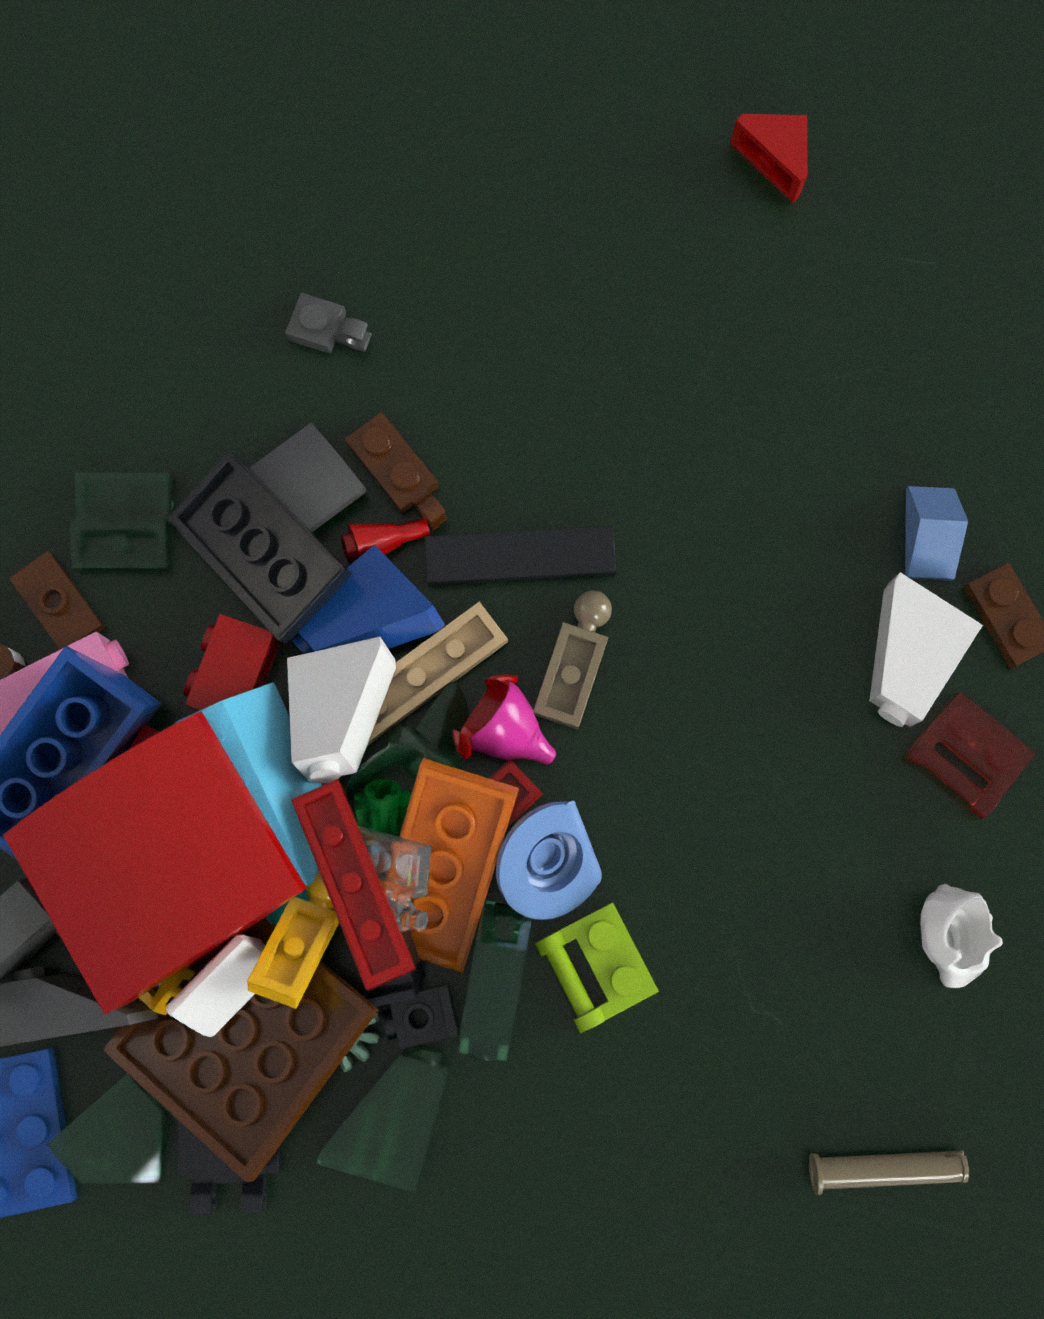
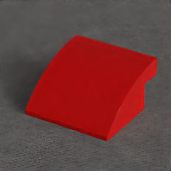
[3,712,307,1015]

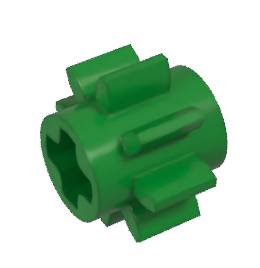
[354,779,412,840]

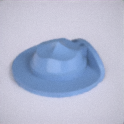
[496,801,602,920]

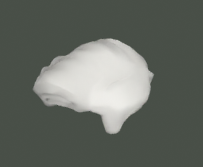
[920,883,1002,988]

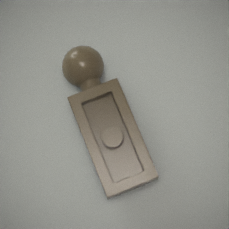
[533,590,612,730]

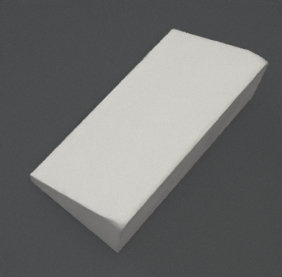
[165,934,266,1037]

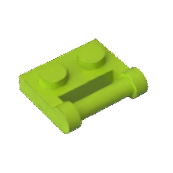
[534,902,659,1033]

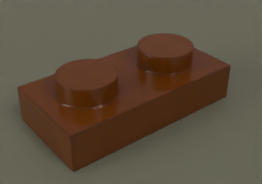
[963,562,1044,669]

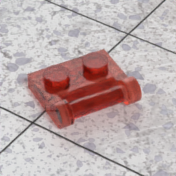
[905,691,1036,820]

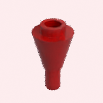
[340,518,430,563]

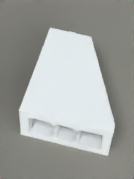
[869,572,983,727]
[287,636,396,783]

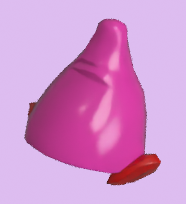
[452,674,556,765]

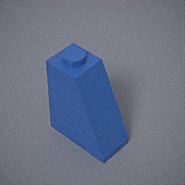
[292,544,445,654]

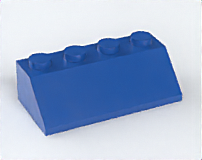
[0,646,162,861]

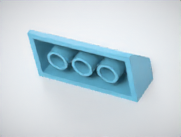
[176,682,322,886]

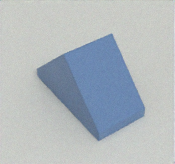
[905,486,968,581]

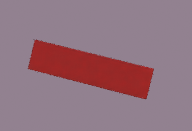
[291,779,416,991]

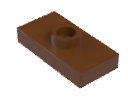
[9,551,106,649]

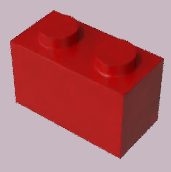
[184,614,281,712]

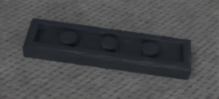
[425,526,616,586]

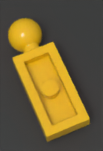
[247,872,339,1009]

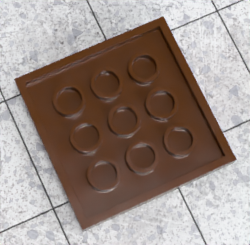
[103,917,379,1182]

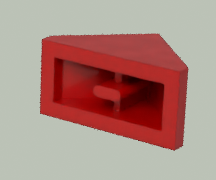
[730,114,808,203]

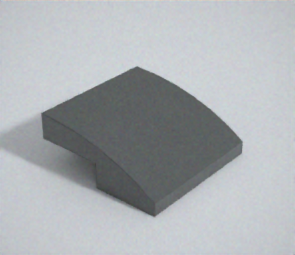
[250,423,366,532]

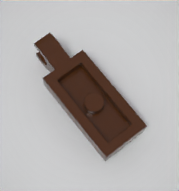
[345,412,448,531]

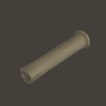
[809,1149,969,1195]

